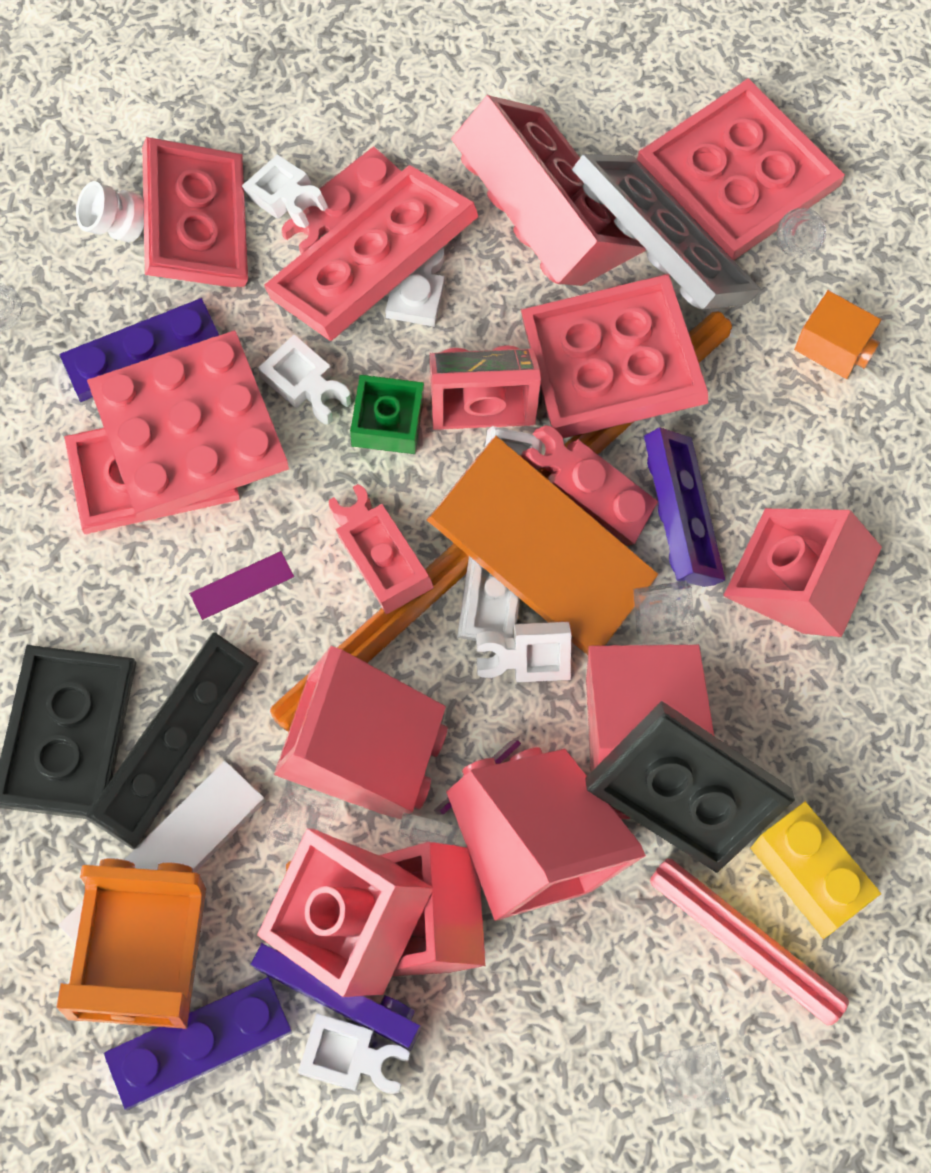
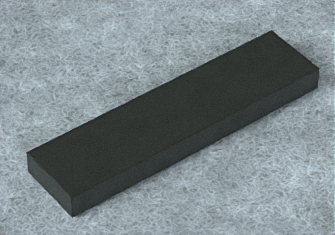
[85,632,259,849]

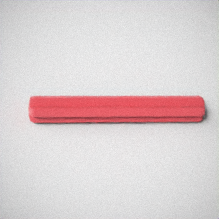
[650,858,849,1025]

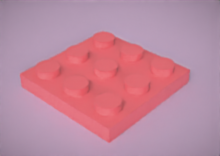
[637,78,845,260]
[521,274,708,438]
[87,330,289,522]

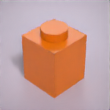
[794,290,882,379]

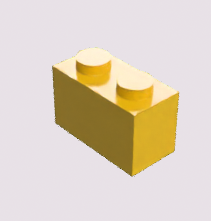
[750,801,882,939]

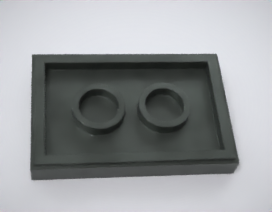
[0,645,136,819]
[585,701,795,873]

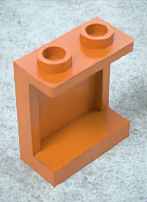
[56,858,206,1029]

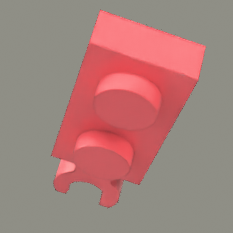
[282,146,402,254]
[520,425,658,546]
[329,484,434,614]

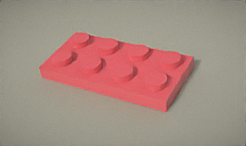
[264,165,479,341]

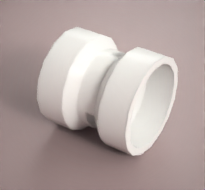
[76,181,144,243]

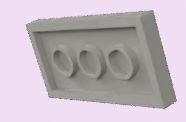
[572,154,761,310]

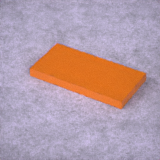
[426,436,659,655]

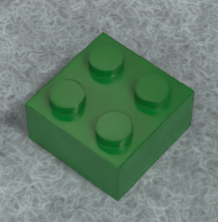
[350,375,424,454]

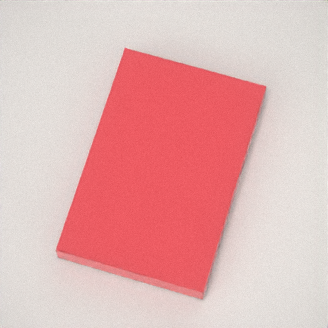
[142,137,248,287]
[64,428,240,535]

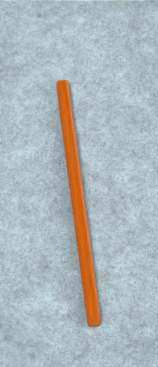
[270,311,733,732]

